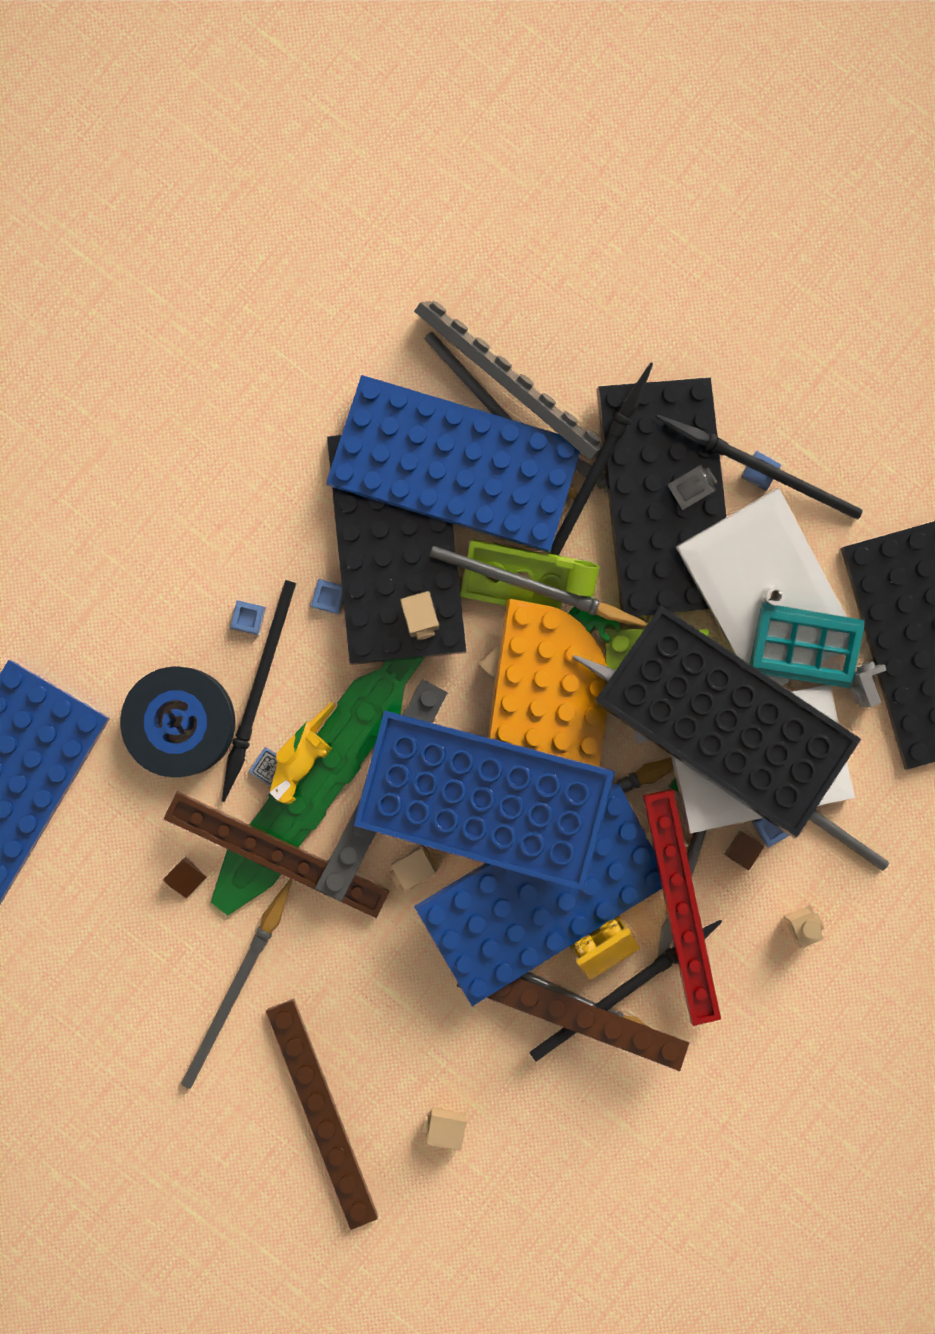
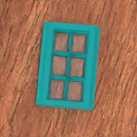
[750,603,865,689]

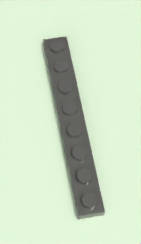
[414,300,602,460]
[315,679,448,901]

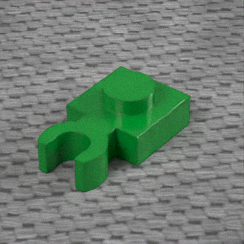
[568,596,621,643]

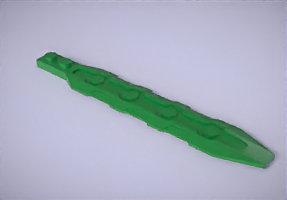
[210,657,426,916]

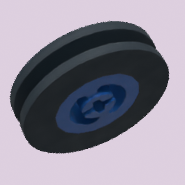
[120,666,235,778]

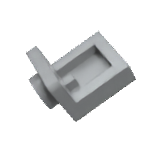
[851,661,886,708]

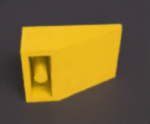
[570,916,640,980]

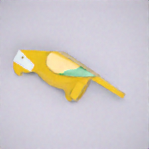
[269,702,336,804]

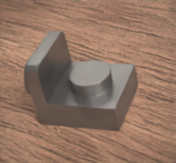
[668,465,717,510]

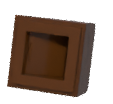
[724,830,764,871]
[163,857,207,898]

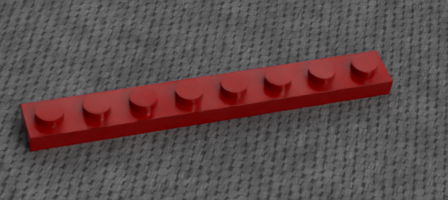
[643,789,722,1026]

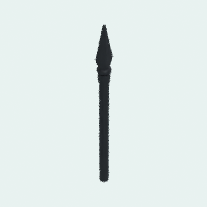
[548,362,653,556]
[656,415,863,520]
[222,580,296,802]
[529,920,722,1062]

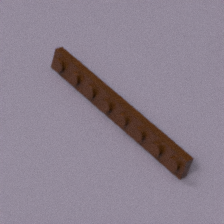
[164,791,389,918]
[457,978,690,1071]
[266,998,378,1230]

